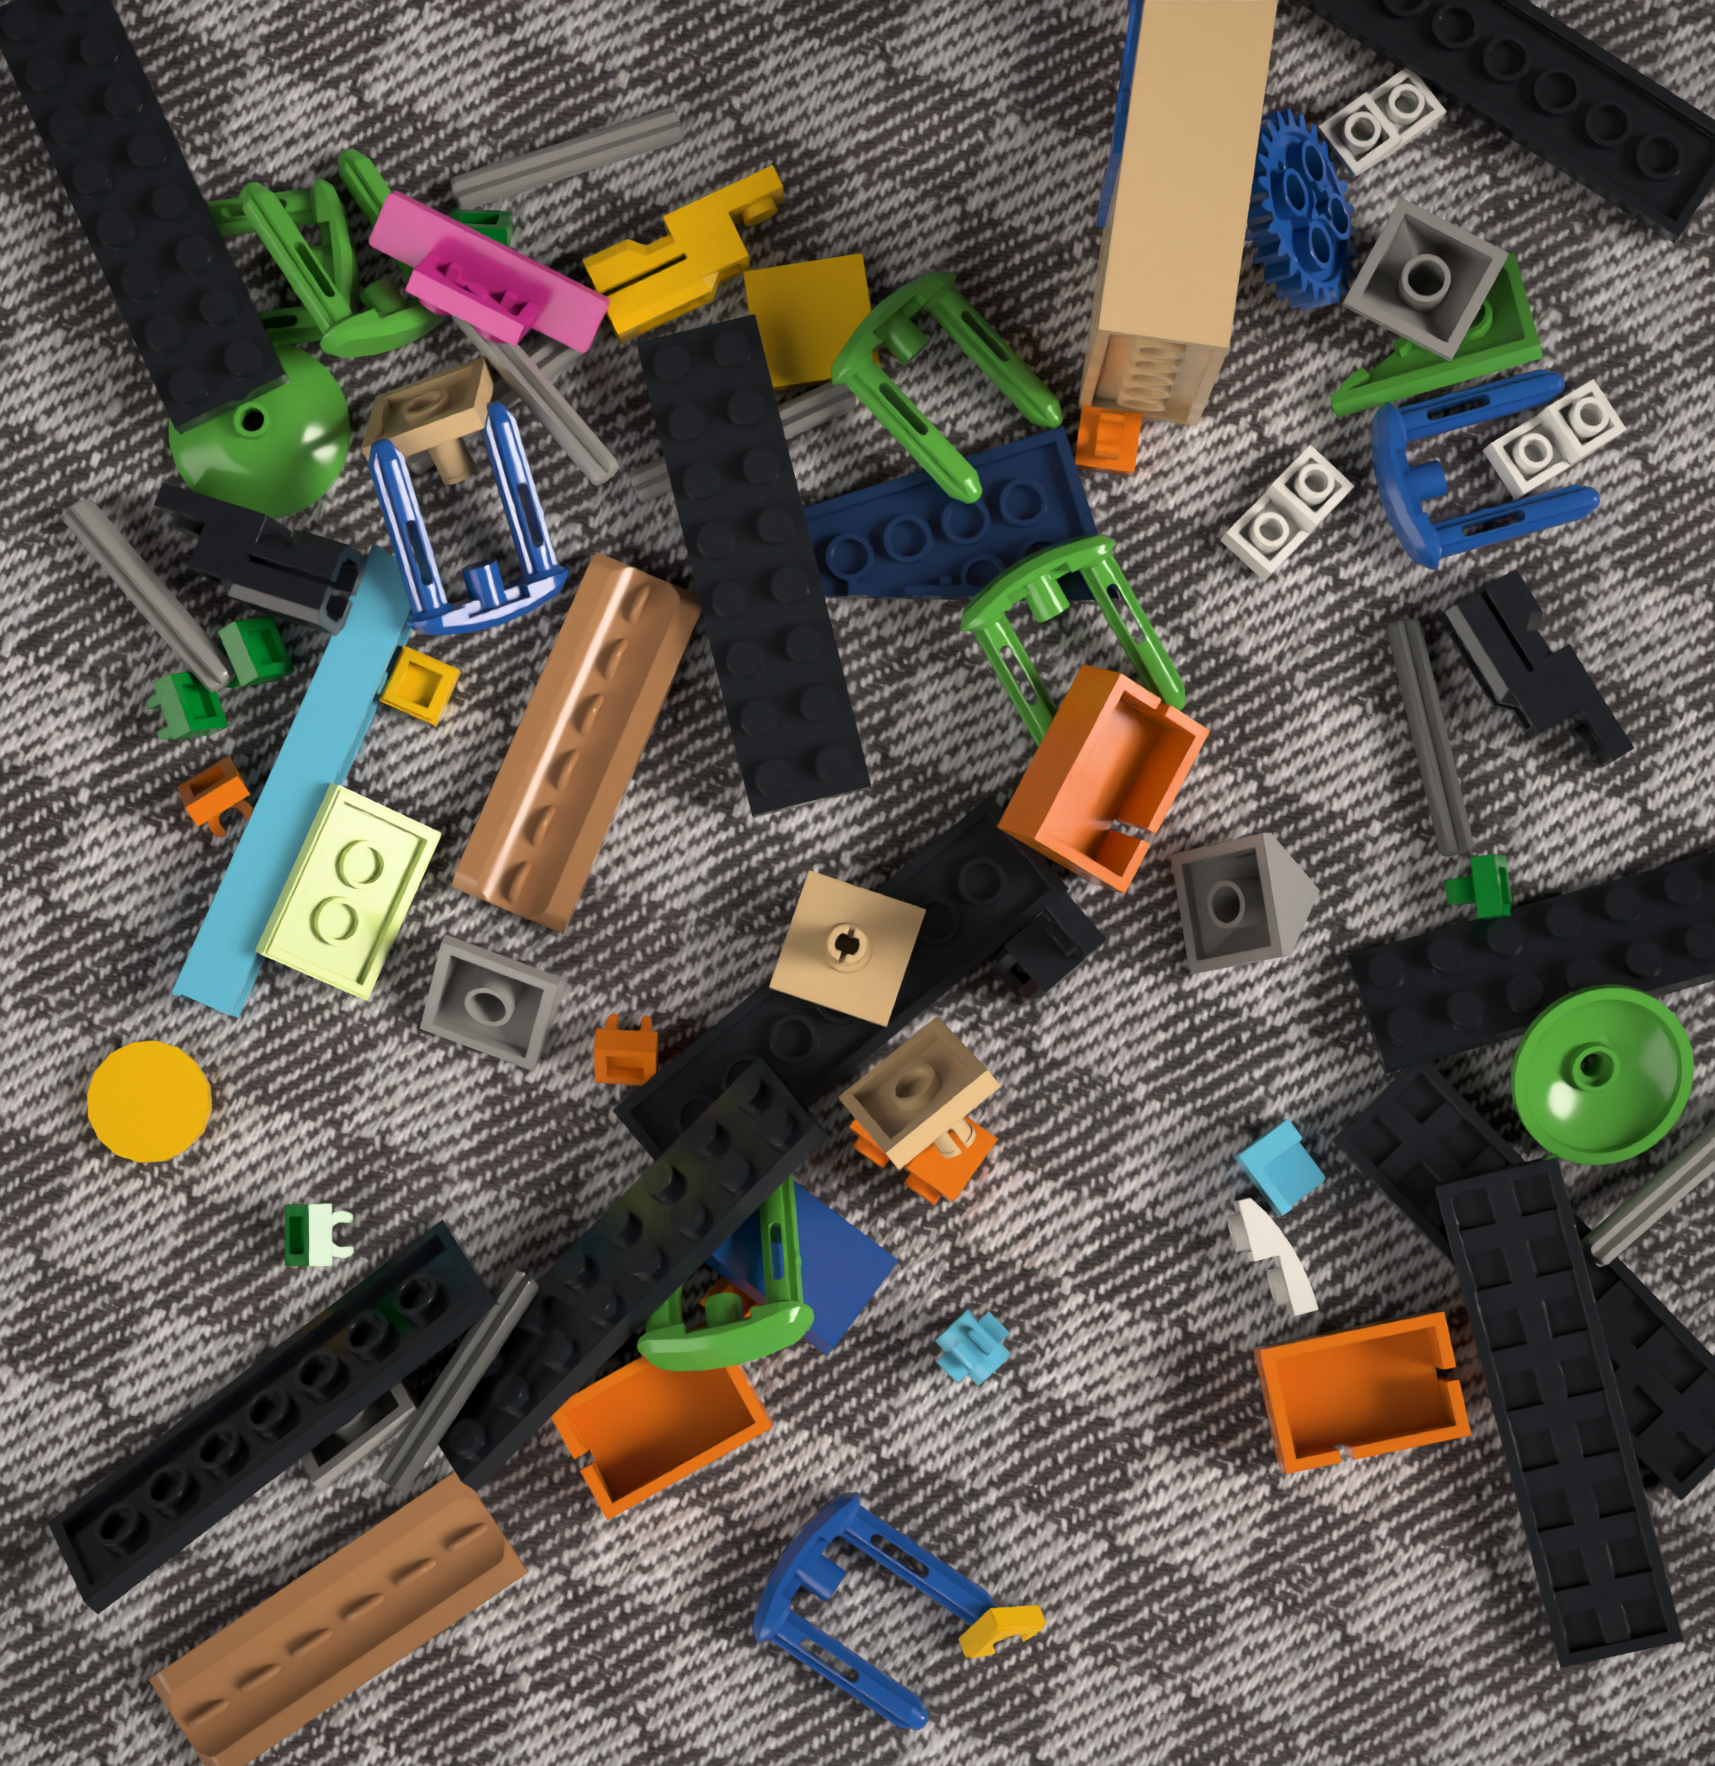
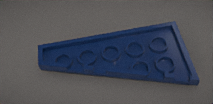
[803,426,1119,602]

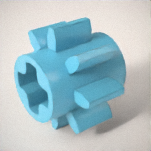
[935,1309,1011,1386]

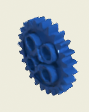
[1245,109,1358,311]

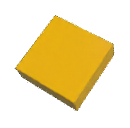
[379,645,461,727]

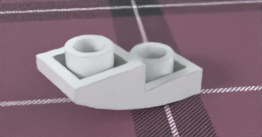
[1317,68,1447,178]
[1483,379,1627,500]
[1220,445,1354,582]
[1227,1198,1319,1316]

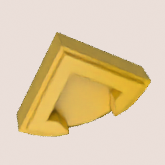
[958,1605,1046,1659]

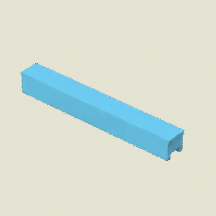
[172,544,421,1018]

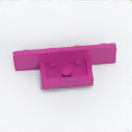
[369,190,610,353]

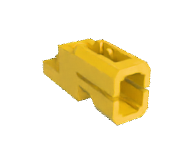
[582,165,785,344]

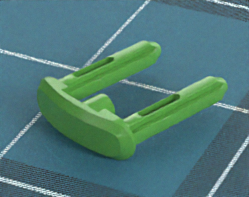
[241,149,448,358]
[207,177,360,348]
[831,271,1063,504]
[960,533,1186,748]
[637,1174,814,1371]

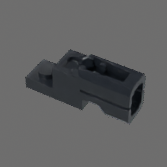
[154,482,366,636]
[1438,569,1634,768]
[993,891,1107,1005]

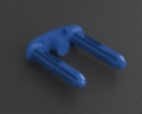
[1371,369,1600,570]
[368,401,569,635]
[752,1492,998,1731]

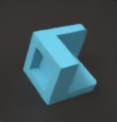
[1233,1119,1325,1216]

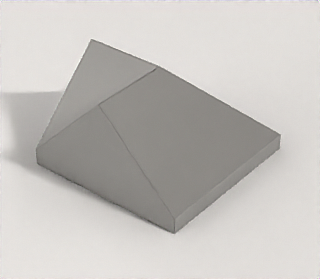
[1342,197,1509,362]
[1171,832,1320,975]

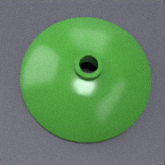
[169,345,351,519]
[1511,984,1694,1165]

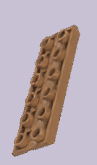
[451,552,702,934]
[148,1472,529,1766]

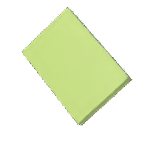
[255,783,442,1001]

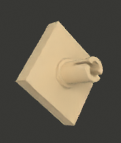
[361,356,496,485]
[769,870,926,1028]
[838,1016,1001,1170]

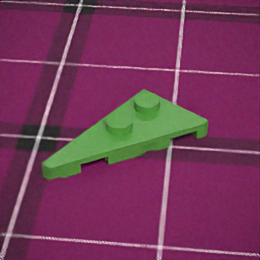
[1330,252,1544,418]

